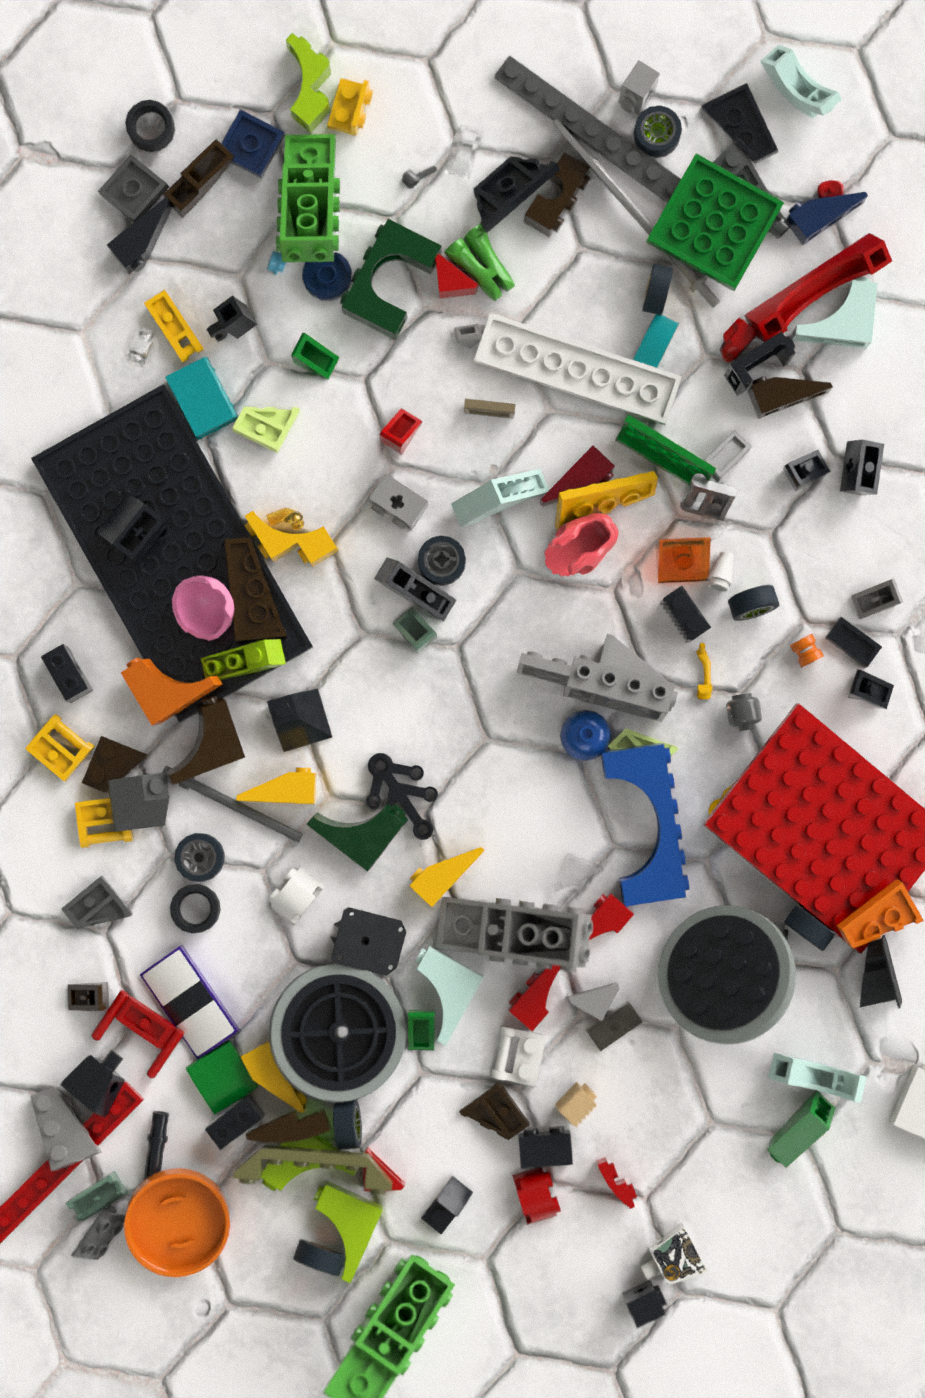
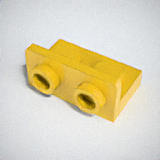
[327,78,373,136]

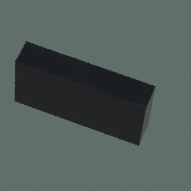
[825,617,882,668]

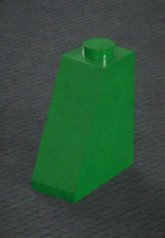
[767,1090,835,1168]

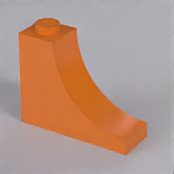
[121,657,223,726]

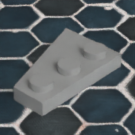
[30,1087,102,1171]

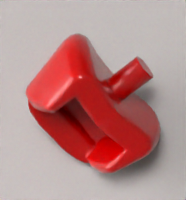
[817,180,844,198]

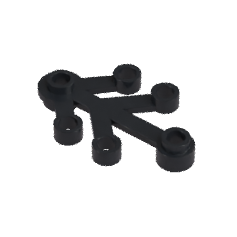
[366,753,438,840]

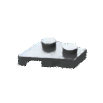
[61,876,133,929]

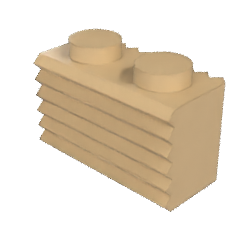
[556,1082,597,1127]

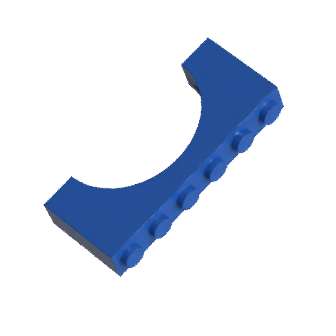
[601,743,689,906]

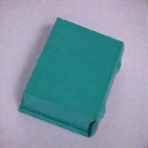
[165,357,238,440]

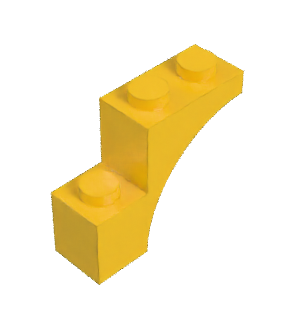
[244,511,338,567]

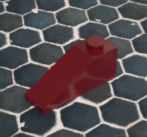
[539,445,615,507]

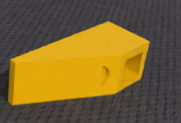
[241,1041,308,1113]

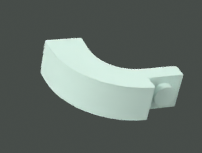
[760,45,842,118]
[768,1053,867,1103]

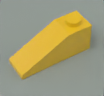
[236,767,317,804]
[409,847,485,907]

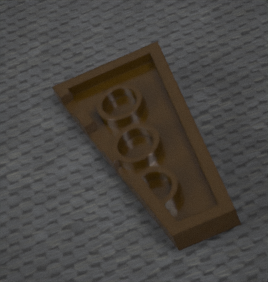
[224,537,287,642]

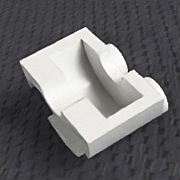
[267,867,325,926]

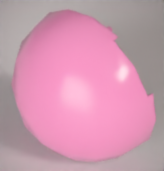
[172,575,235,641]

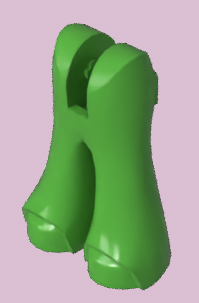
[444,224,515,301]

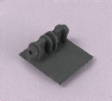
[71,1205,125,1260]

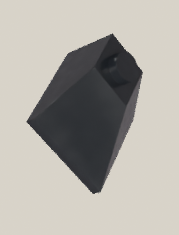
[267,689,333,752]

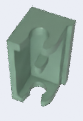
[66,1171,128,1222]

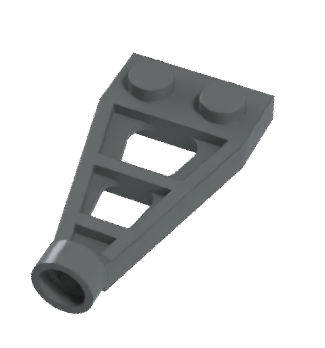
[713,144,792,239]

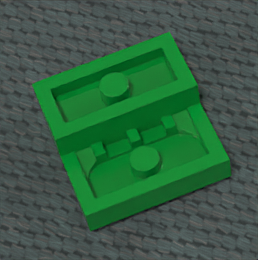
[186,1039,259,1115]

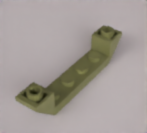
[233,1145,392,1194]

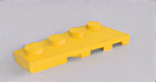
[554,471,658,530]

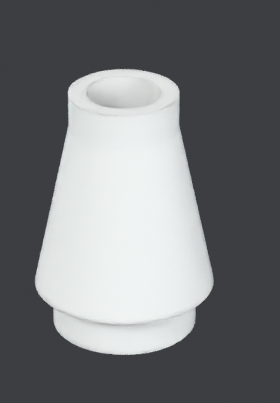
[707,552,734,592]

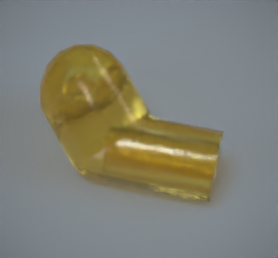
[266,507,304,530]

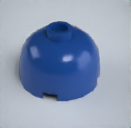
[560,710,611,761]

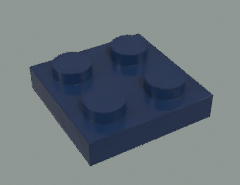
[221,109,285,179]

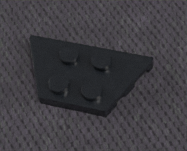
[473,156,560,233]

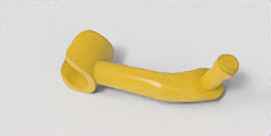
[696,643,713,699]

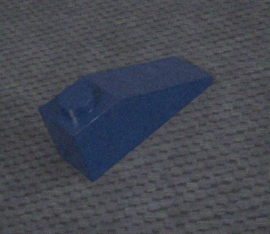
[787,192,868,245]

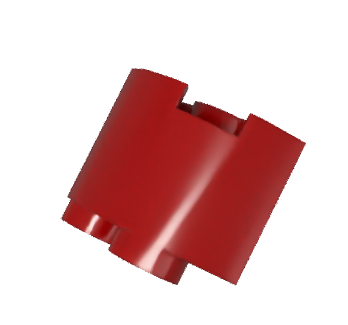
[512,1167,561,1225]

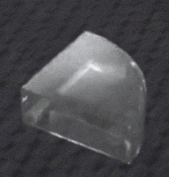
[697,516,729,542]

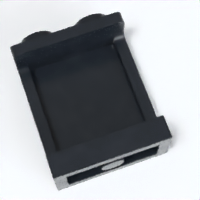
[724,331,796,396]

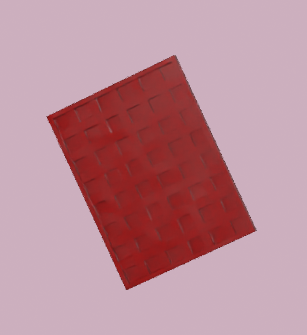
[702,703,925,954]

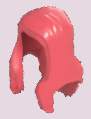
[544,513,619,576]

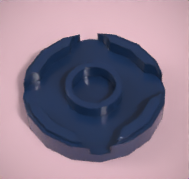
[302,252,352,301]

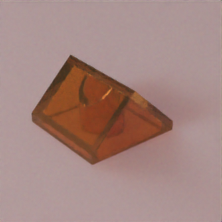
[656,537,711,583]

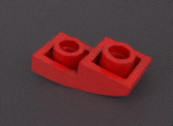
[596,1157,637,1209]

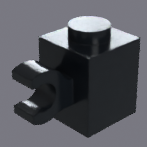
[207,295,257,342]

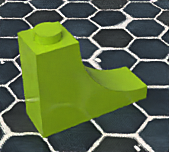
[261,1136,357,1191]
[313,1181,384,1283]

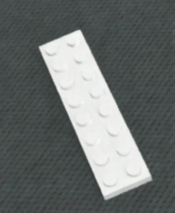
[474,313,682,426]

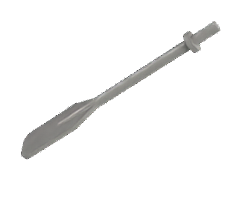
[552,119,721,308]

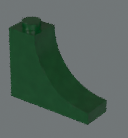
[306,804,408,872]

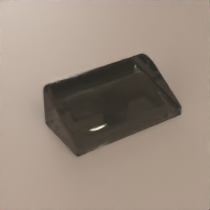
[586,1001,642,1051]

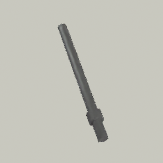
[162,765,303,843]

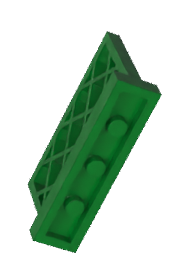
[615,414,717,493]

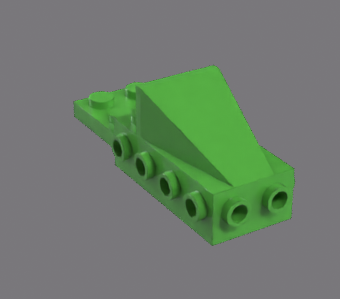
[276,134,340,262]
[322,1254,455,1398]

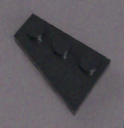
[701,83,778,164]

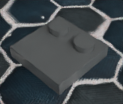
[98,154,169,222]

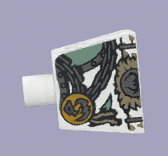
[641,1223,708,1285]

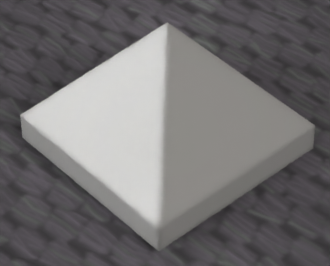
[454,324,482,349]

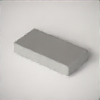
[704,430,752,482]

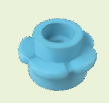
[267,251,286,275]

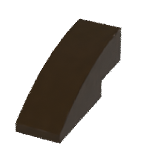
[163,139,234,218]
[245,1109,332,1143]

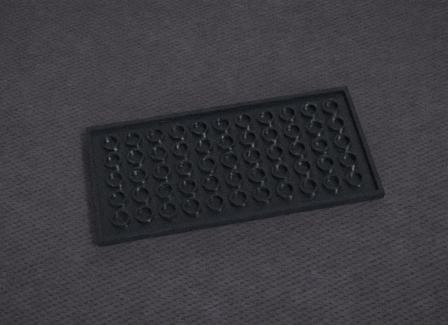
[31,384,314,723]

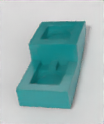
[633,314,679,368]

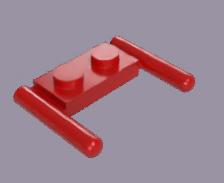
[91,990,185,1079]

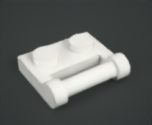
[490,1026,546,1087]

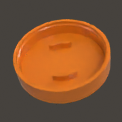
[124,1168,230,1277]

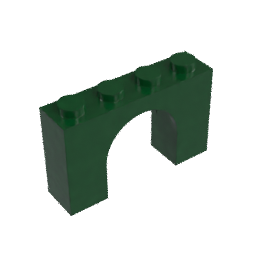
[340,219,442,340]

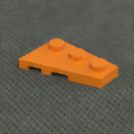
[837,879,924,948]

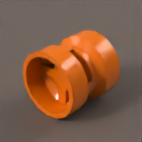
[789,634,824,668]

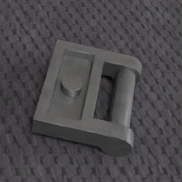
[680,474,737,522]

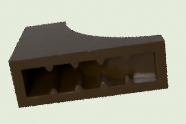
[165,695,245,785]

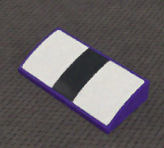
[140,945,240,1060]

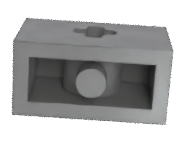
[618,60,660,115]
[369,473,429,530]

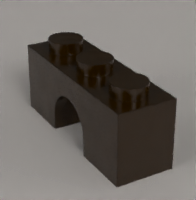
[524,152,591,238]

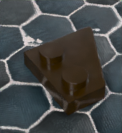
[82,736,148,793]
[459,1081,530,1140]

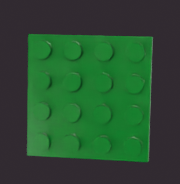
[646,153,784,291]

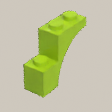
[286,33,331,134]

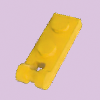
[144,290,204,363]

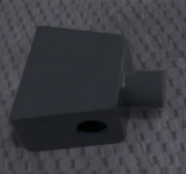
[60,1050,125,1118]

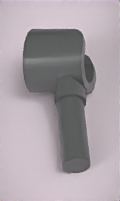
[401,166,437,188]

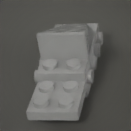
[516,634,678,722]
[436,897,593,972]

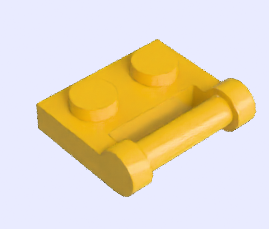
[25,714,95,782]
[75,798,133,848]

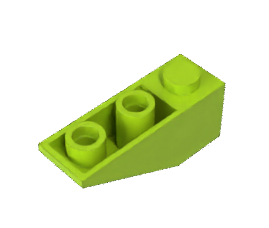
[201,639,286,680]

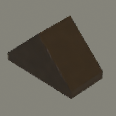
[67,982,109,1011]

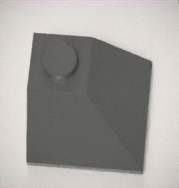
[108,772,169,832]

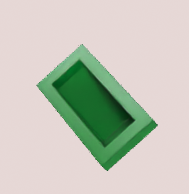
[291,332,340,380]
[408,1010,435,1051]

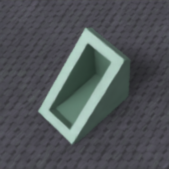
[393,607,437,653]

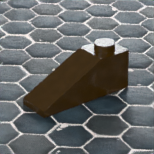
[748,376,833,419]

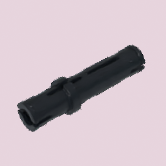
[143,1111,170,1181]

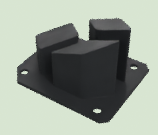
[330,907,406,976]
[859,935,902,1009]

